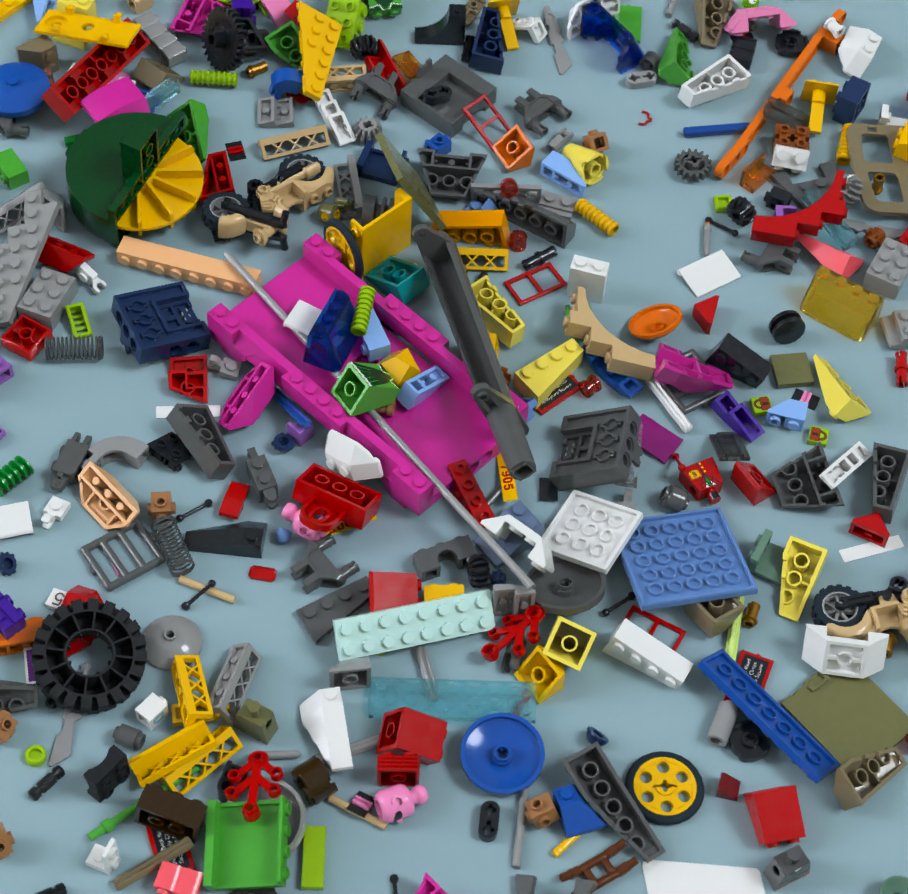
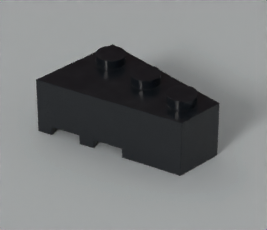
[705,333,773,389]

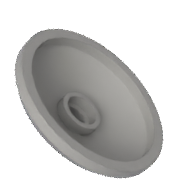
[142,615,202,671]

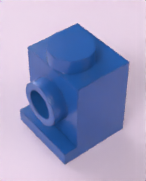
[425,133,452,154]

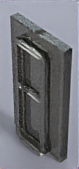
[763,96,810,129]
[709,432,750,461]

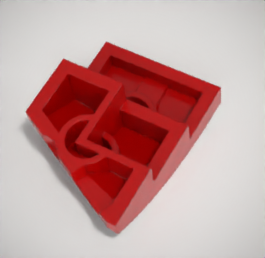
[168,355,208,404]

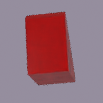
[692,295,719,335]
[848,512,890,548]

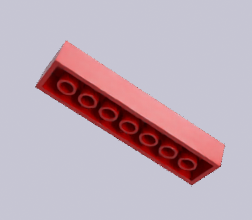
[41,17,151,123]

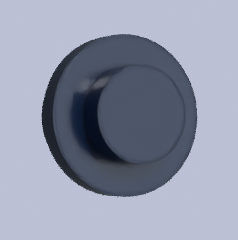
[491,569,506,587]

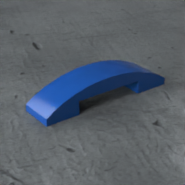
[582,345,644,398]

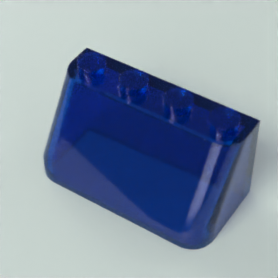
[303,289,359,372]

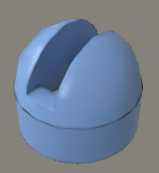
[275,528,292,544]

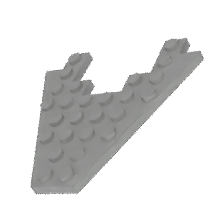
[0,189,60,327]

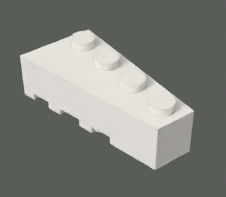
[678,54,752,108]
[602,618,694,690]

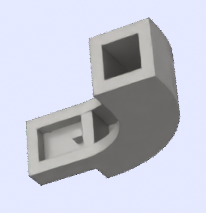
[81,436,150,470]

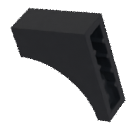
[414,4,466,46]

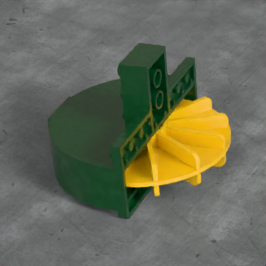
[65,110,204,248]

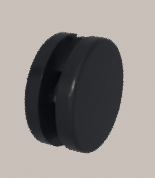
[769,310,806,344]

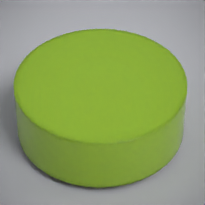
[25,745,47,767]

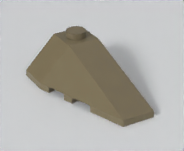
[694,0,733,49]
[833,746,907,811]

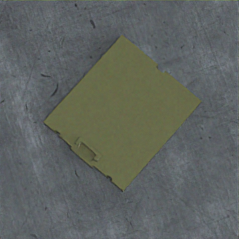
[375,131,447,231]
[780,672,908,766]

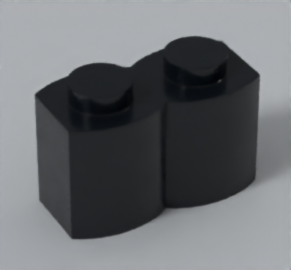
[729,36,757,70]

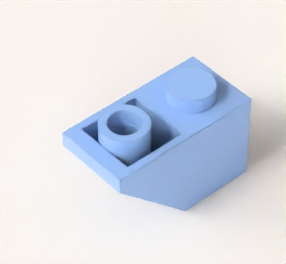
[765,399,808,431]

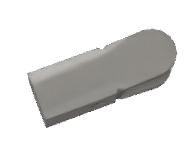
[546,128,574,153]

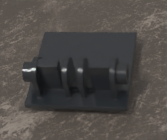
[147,432,193,472]

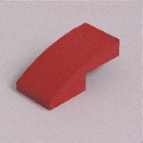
[219,481,250,520]

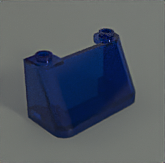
[580,2,644,75]

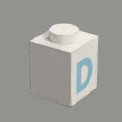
[135,692,169,731]

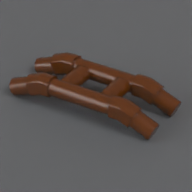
[559,839,639,894]

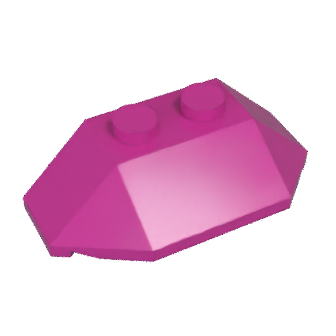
[218,361,275,430]

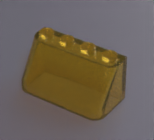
[800,265,885,341]

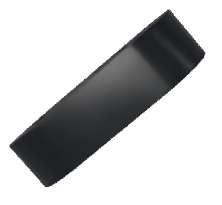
[422,86,452,105]
[478,801,500,842]

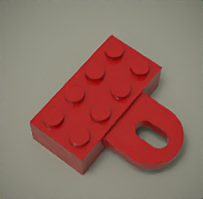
[292,463,383,532]

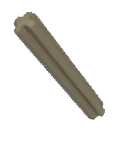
[113,836,194,891]

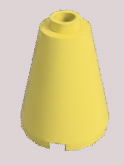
[562,143,609,185]

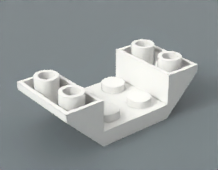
[480,515,554,573]
[801,624,889,679]

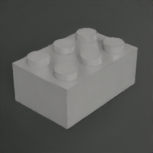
[862,237,908,300]
[17,267,78,332]

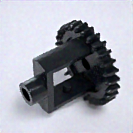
[201,6,269,72]

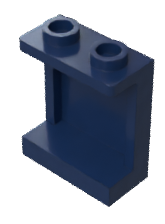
[356,140,409,187]

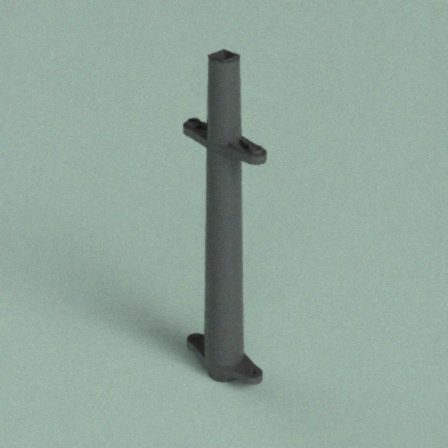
[411,224,537,481]

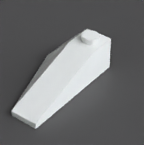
[299,687,353,772]

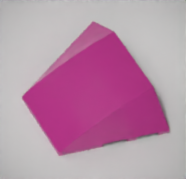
[169,0,224,38]
[80,77,150,123]

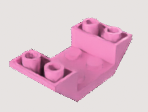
[723,6,796,36]

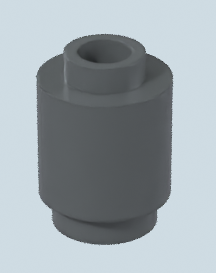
[113,724,146,750]

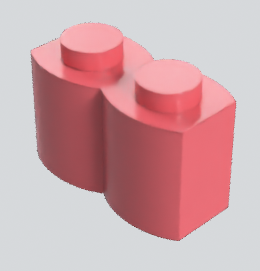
[153,861,204,894]

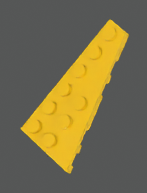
[296,0,343,102]

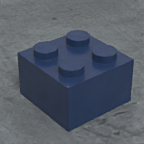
[832,76,871,125]

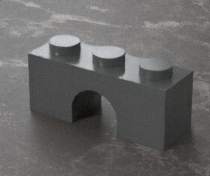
[413,535,478,582]

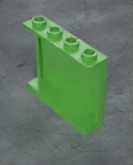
[203,795,292,891]

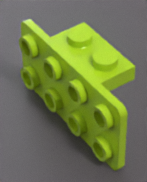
[326,0,368,49]

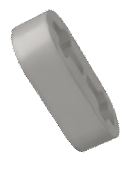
[625,70,657,89]

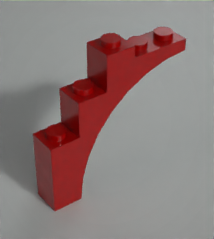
[750,170,848,247]

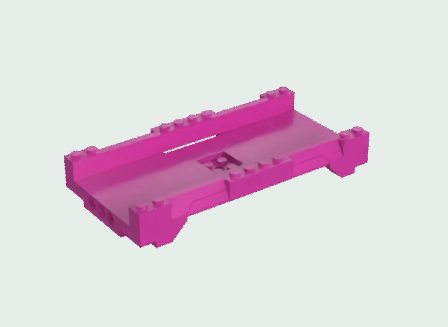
[207,233,529,516]

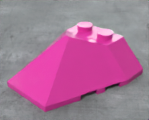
[654,342,734,393]

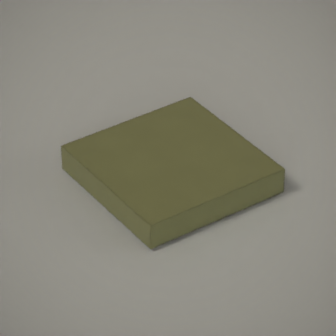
[769,352,814,389]

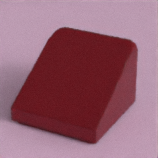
[716,772,741,802]

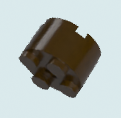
[291,755,338,807]

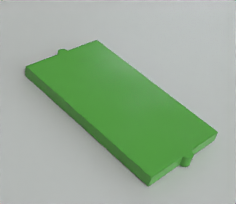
[613,5,642,43]

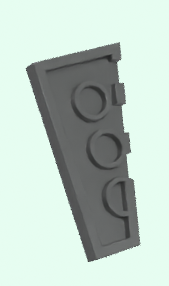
[296,576,369,645]

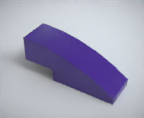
[709,390,765,443]

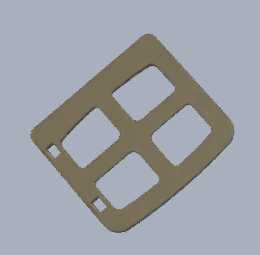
[846,123,908,216]

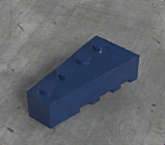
[468,6,504,75]

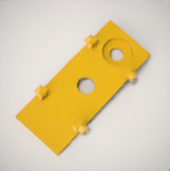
[34,4,141,49]

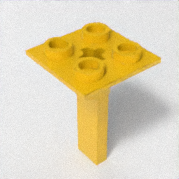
[487,0,520,51]
[800,80,839,135]

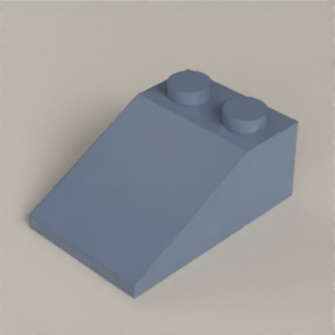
[473,500,545,569]

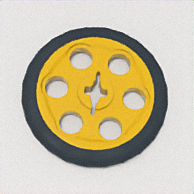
[324,218,364,279]
[625,751,704,825]

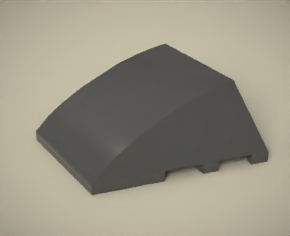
[418,148,487,199]
[771,441,845,509]

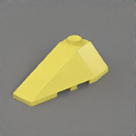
[813,354,872,422]
[779,535,828,623]

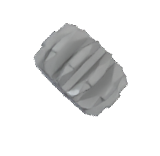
[353,116,383,144]
[841,174,864,204]

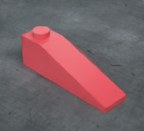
[798,233,865,279]

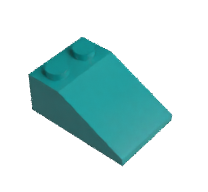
[365,256,430,304]

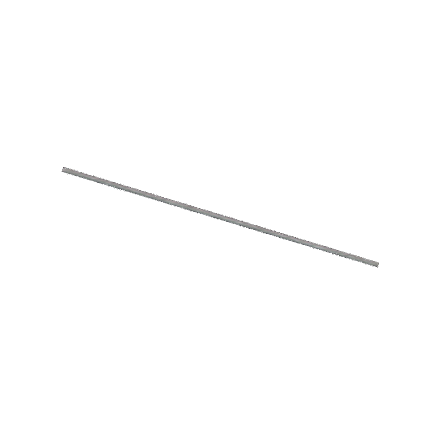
[223,251,536,590]

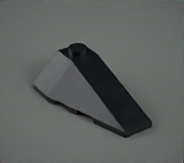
[183,521,268,559]

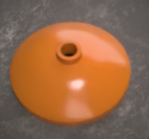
[628,304,682,340]

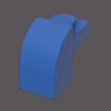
[269,68,303,100]

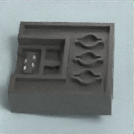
[400,54,497,139]
[549,405,643,491]

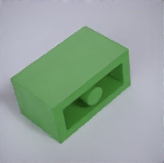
[0,148,30,190]

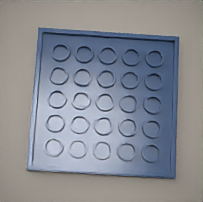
[619,507,758,611]

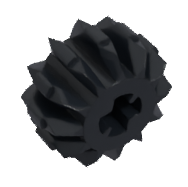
[350,34,378,60]
[726,196,757,227]
[466,554,491,588]

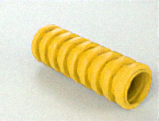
[836,123,852,166]
[574,198,619,236]

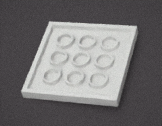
[542,489,644,575]

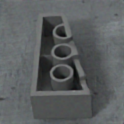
[166,403,236,479]
[871,442,908,524]

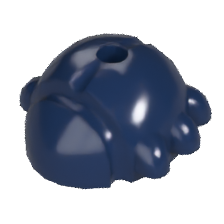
[271,432,295,452]
[0,552,17,576]
[586,726,609,746]

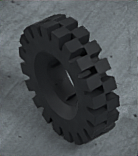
[31,598,147,715]

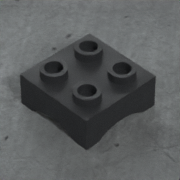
[83,745,130,803]

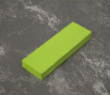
[301,826,326,890]

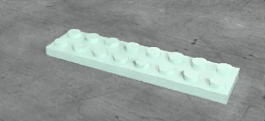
[332,589,495,661]

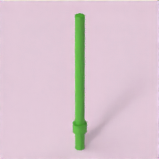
[87,764,200,842]

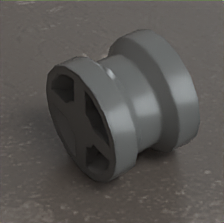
[639,51,660,71]

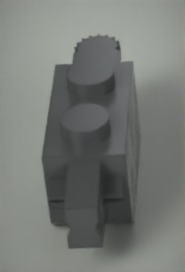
[50,432,92,493]
[246,447,278,509]

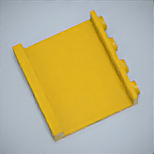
[350,188,412,278]

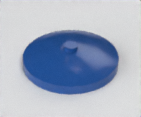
[0,62,50,118]
[460,713,545,796]

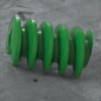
[0,456,34,497]

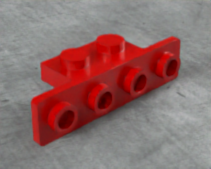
[364,39,406,96]
[447,459,495,528]

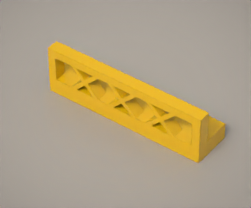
[457,247,509,271]
[171,655,214,728]
[128,719,218,788]
[159,724,244,795]

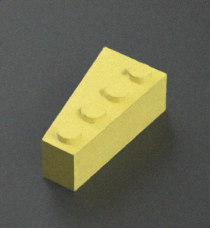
[471,275,526,349]
[513,338,584,410]

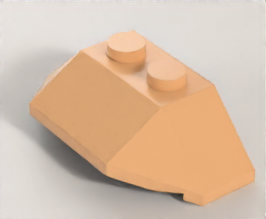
[78,461,140,530]

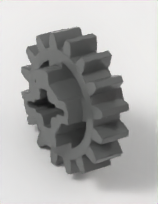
[674,148,712,182]

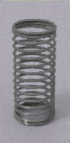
[44,335,104,361]
[151,515,195,577]

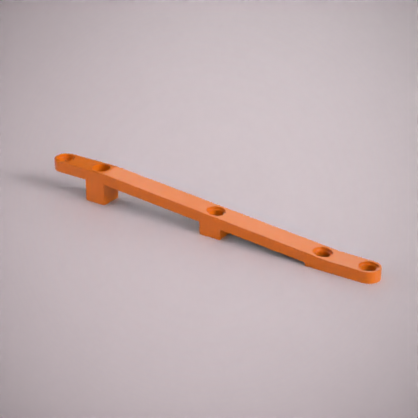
[714,8,847,179]

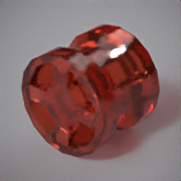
[500,178,518,198]
[509,230,528,252]
[578,375,602,398]

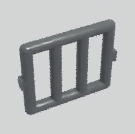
[653,349,727,415]
[80,518,165,592]

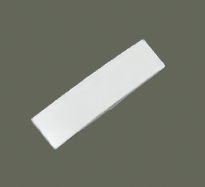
[314,88,356,147]
[819,441,872,490]

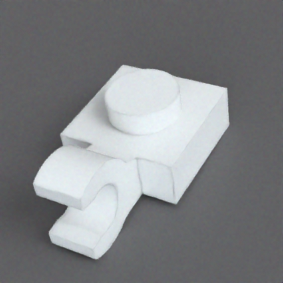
[76,262,107,295]
[41,496,71,530]

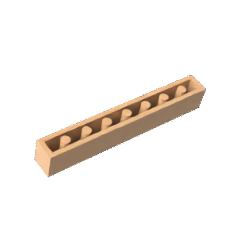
[116,236,262,296]

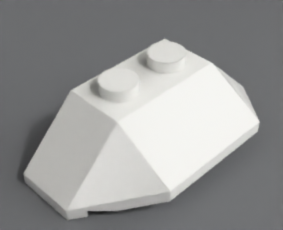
[567,0,621,40]
[838,26,882,78]
[325,429,384,481]

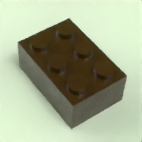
[134,783,208,845]

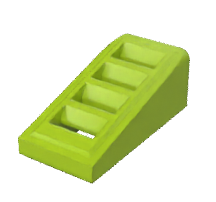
[65,302,93,340]

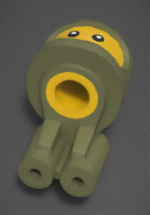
[317,197,354,223]

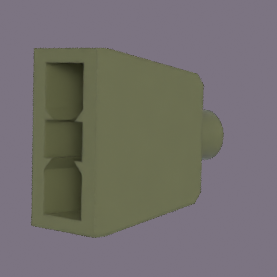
[233,698,278,745]

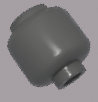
[659,484,689,513]

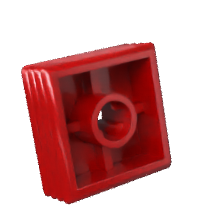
[0,314,53,361]
[377,752,420,787]

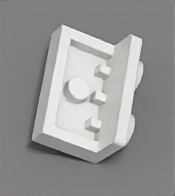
[770,144,810,173]

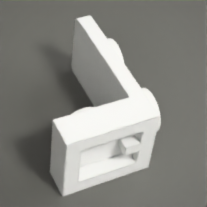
[512,17,548,44]
[878,104,908,126]
[85,838,121,875]

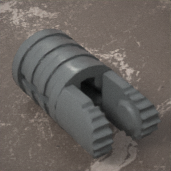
[501,638,527,673]

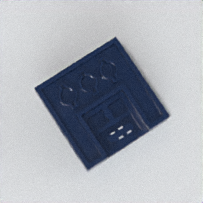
[111,281,211,365]

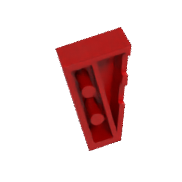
[200,150,236,205]

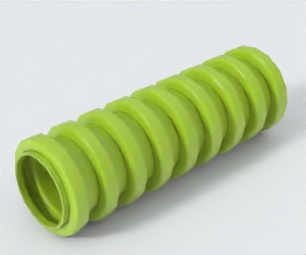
[190,69,238,87]
[350,285,376,336]

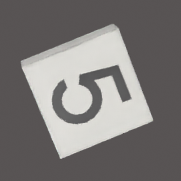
[45,588,67,611]

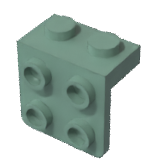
[747,529,784,586]

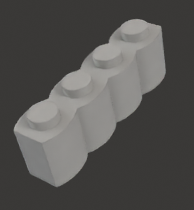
[132,11,187,68]

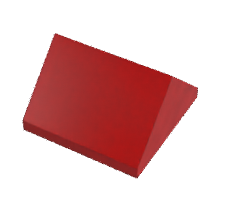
[730,461,777,506]

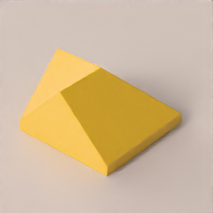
[377,348,420,387]
[514,645,565,704]

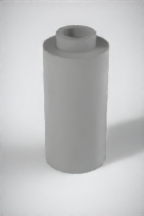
[706,700,739,747]

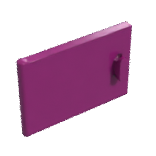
[637,413,683,464]

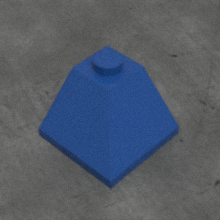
[553,784,608,839]

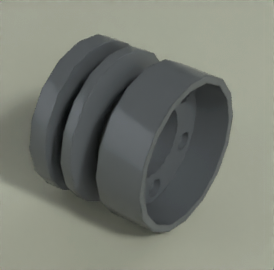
[361,195,395,227]

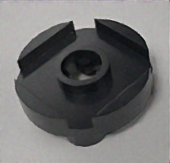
[775,29,809,57]
[729,720,771,762]

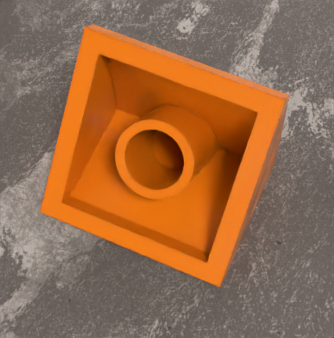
[492,124,535,171]

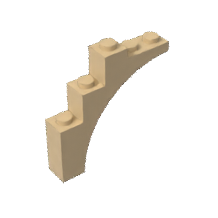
[562,286,656,381]

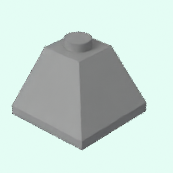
[35,189,67,233]
[329,656,371,691]

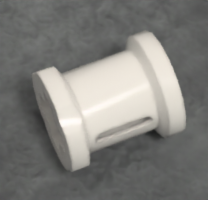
[823,17,846,39]

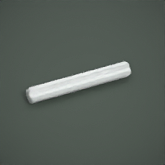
[645,375,693,433]

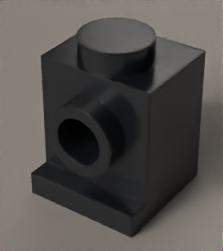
[763,186,793,210]

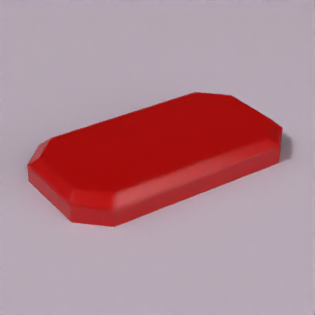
[286,92,309,104]
[249,565,277,582]

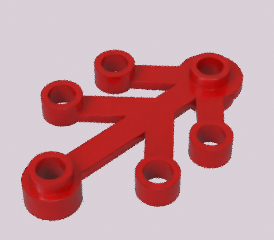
[481,605,545,662]
[225,751,284,822]

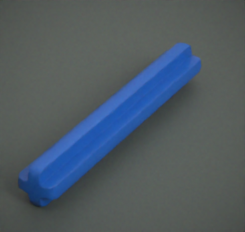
[683,122,749,137]
[272,387,312,429]

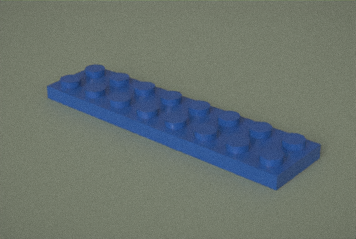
[697,649,841,784]

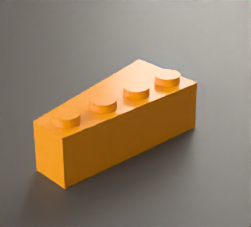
[432,210,511,249]

